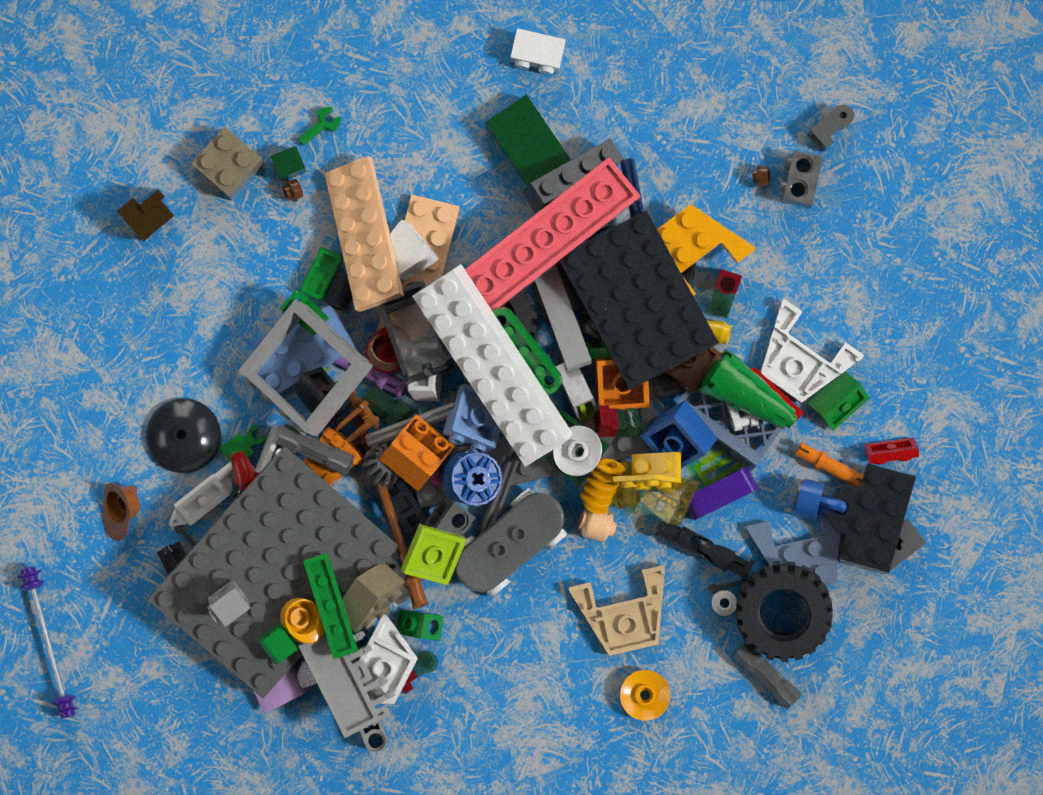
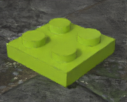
[400,524,467,585]

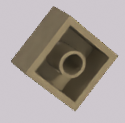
[191,126,265,200]
[342,563,405,633]

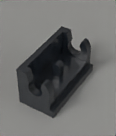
[294,367,351,426]

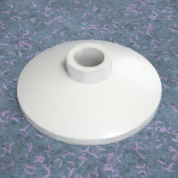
[553,426,602,476]

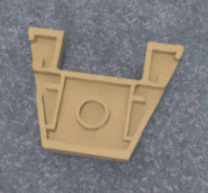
[568,565,665,656]

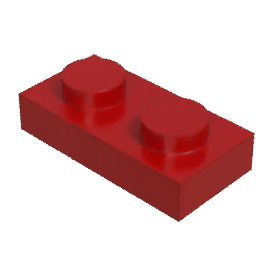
[864,437,919,465]

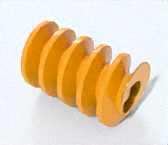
[580,458,625,514]

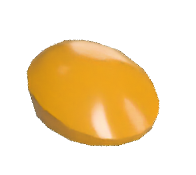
[280,598,325,644]

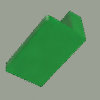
[807,371,870,431]

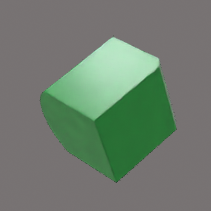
[258,624,298,665]

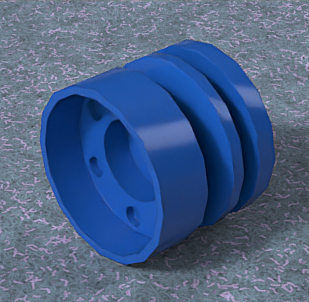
[438,451,502,506]

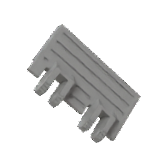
[299,631,396,738]

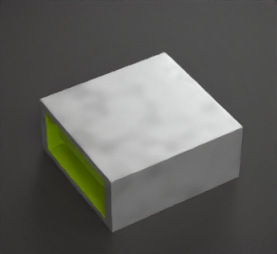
[556,362,597,423]

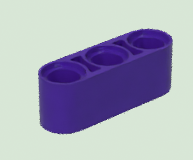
[683,467,759,521]

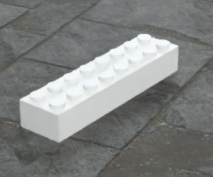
[412,264,573,467]

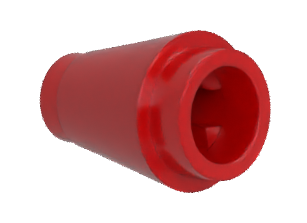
[230,451,258,490]

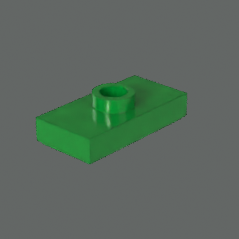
[299,247,344,303]

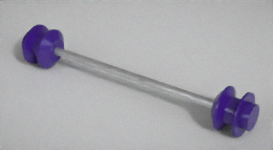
[17,566,79,719]

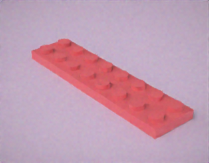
[465,157,641,311]

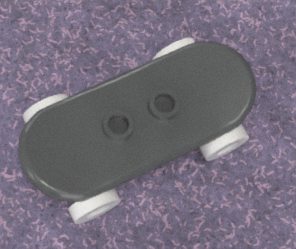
[456,488,567,598]

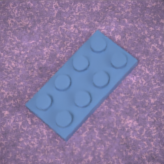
[245,305,356,395]

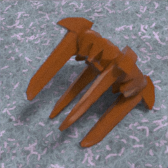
[335,390,379,442]

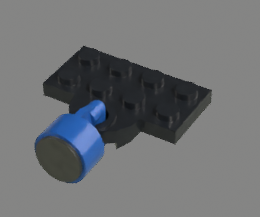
[793,463,916,574]

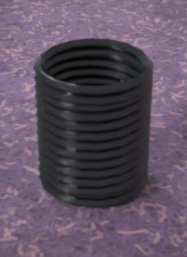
[323,273,353,313]

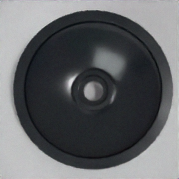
[146,398,221,474]

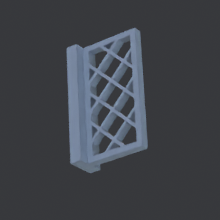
[675,381,782,471]

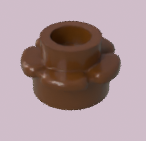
[753,164,770,189]
[282,179,303,202]

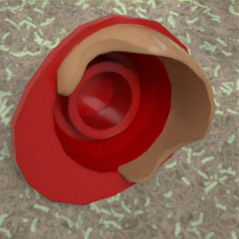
[366,325,411,374]

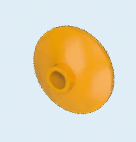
[620,670,671,721]

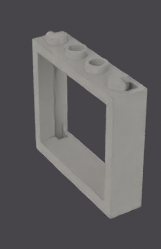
[239,300,373,436]

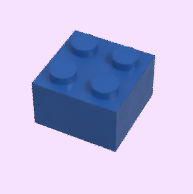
[640,400,718,468]

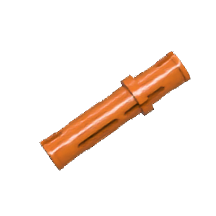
[794,442,863,487]

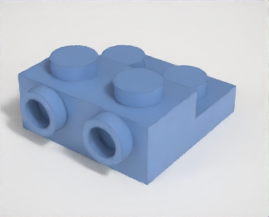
[443,384,500,453]

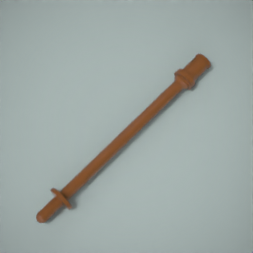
[355,418,428,609]

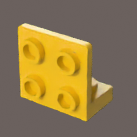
[613,452,681,490]

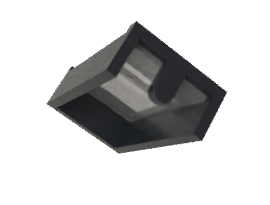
[379,280,454,385]

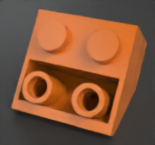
[379,414,455,491]

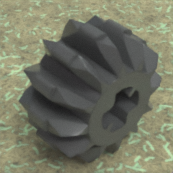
[361,442,400,487]

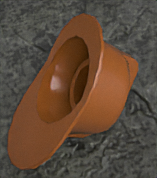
[103,483,140,541]

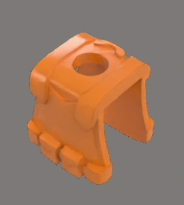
[304,427,364,486]

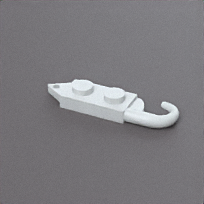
[169,462,233,527]

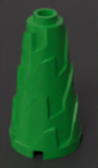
[699,349,797,429]

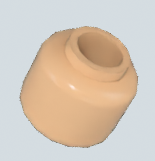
[578,509,617,542]

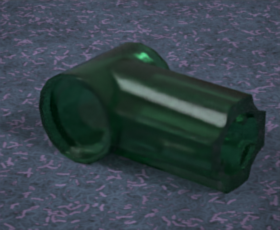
[362,385,414,426]

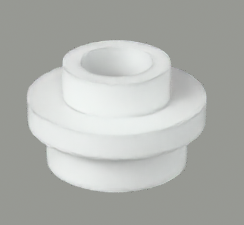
[712,591,737,616]

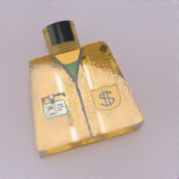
[640,476,700,525]

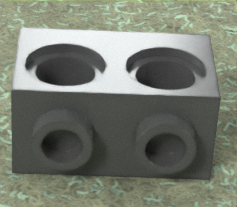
[424,496,476,536]

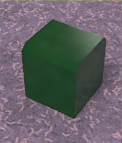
[271,146,307,182]

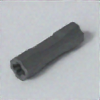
[276,424,355,476]
[732,643,802,709]

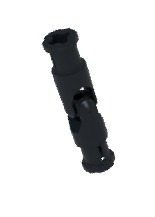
[654,517,755,581]

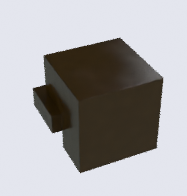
[117,189,174,242]

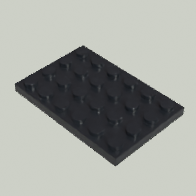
[559,210,719,391]

